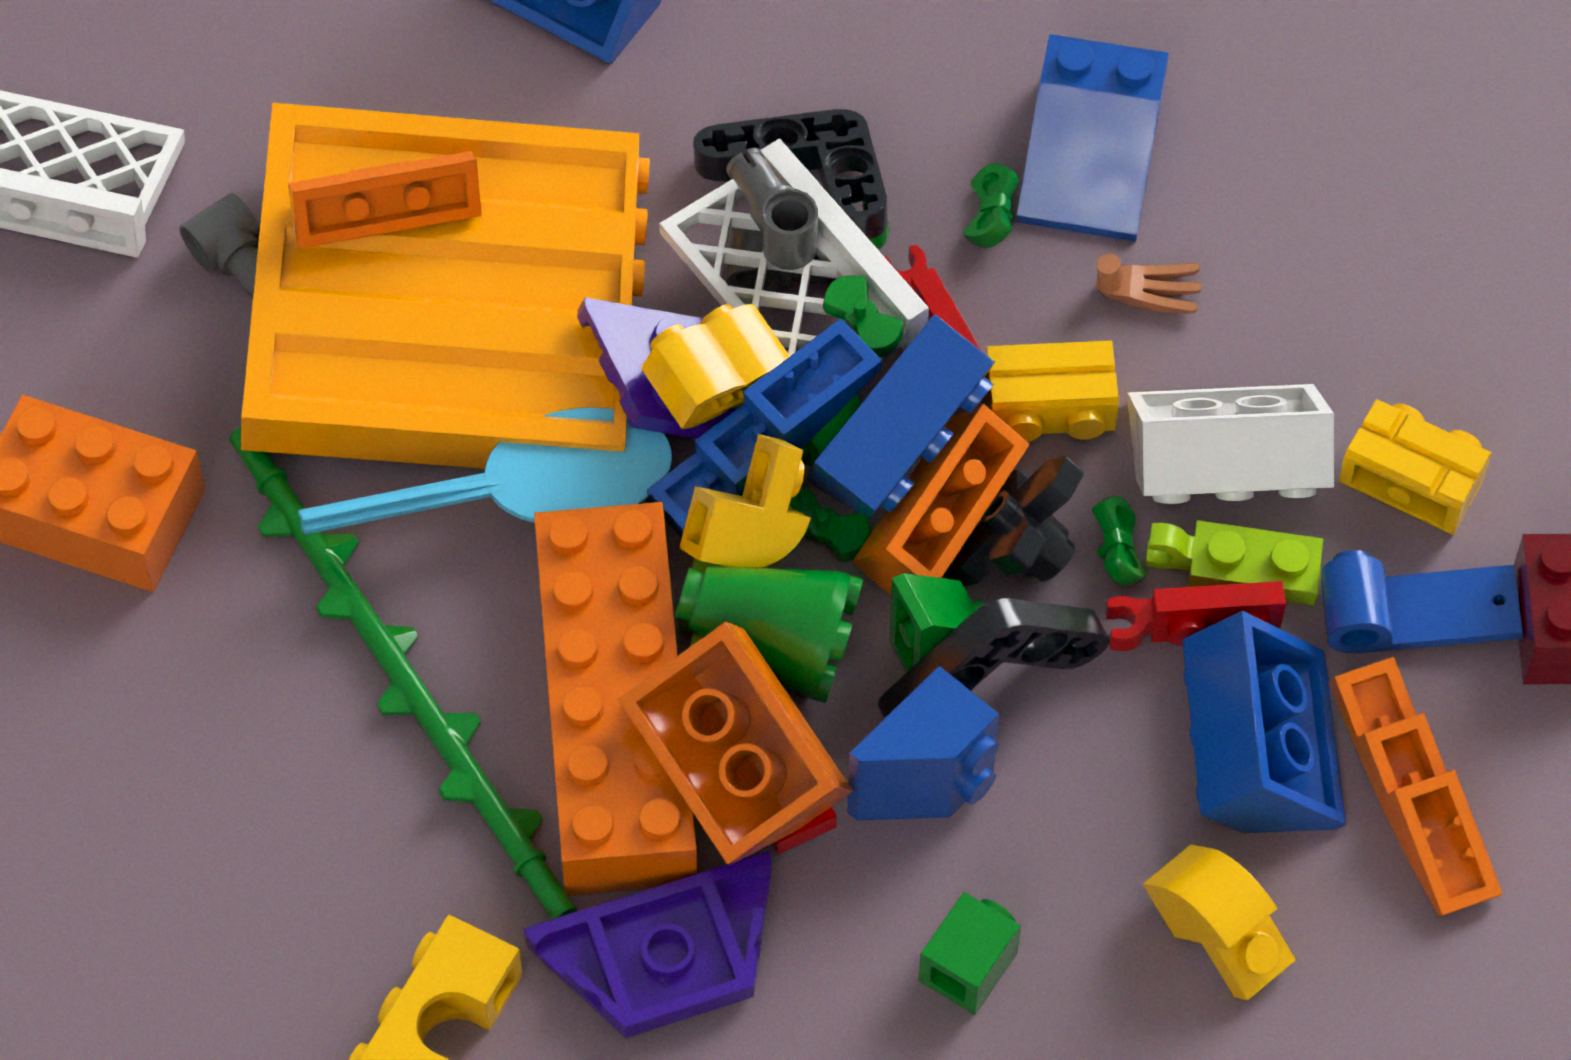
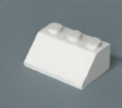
[1128,384,1334,504]

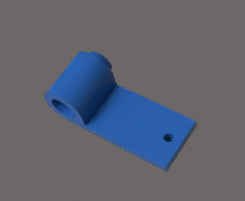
[1320,550,1523,653]

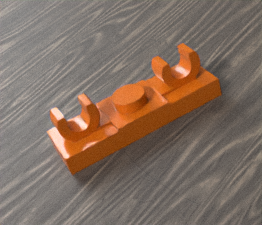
[288,151,482,249]

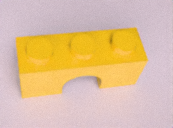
[348,914,523,1060]

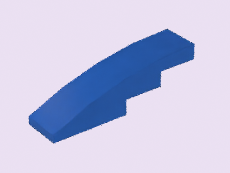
[647,318,883,537]

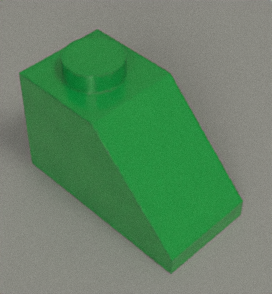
[889,573,984,673]

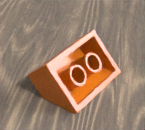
[618,622,853,865]

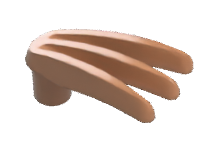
[1095,253,1202,314]

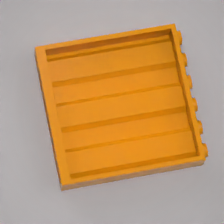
[241,102,650,469]

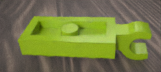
[1145,520,1324,606]

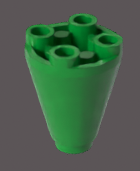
[674,566,863,704]

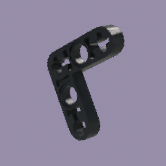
[693,109,888,240]
[877,598,1110,719]

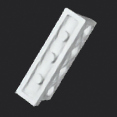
[0,90,185,258]
[659,139,929,359]

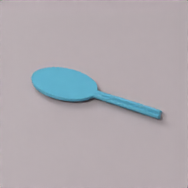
[298,408,672,535]

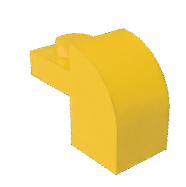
[679,434,811,568]
[1142,844,1296,1000]

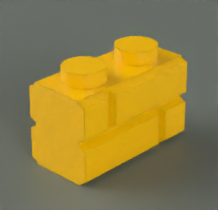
[986,340,1119,442]
[1338,399,1492,535]

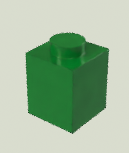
[918,891,1021,1015]

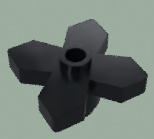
[944,455,1085,587]

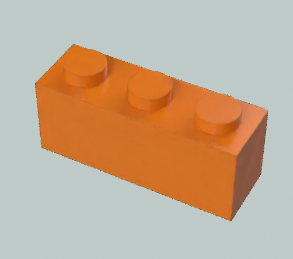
[851,404,1030,596]

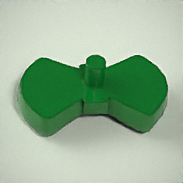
[963,163,1019,248]
[822,275,904,358]
[795,488,871,562]
[1092,496,1148,587]

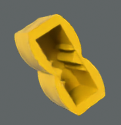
[641,304,790,429]

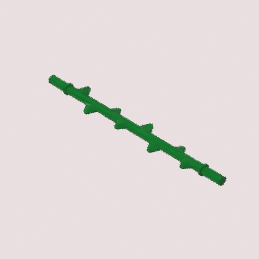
[229,427,577,919]

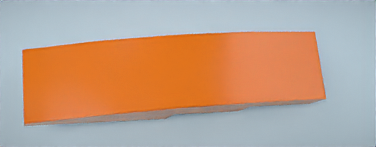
[1329,657,1503,917]

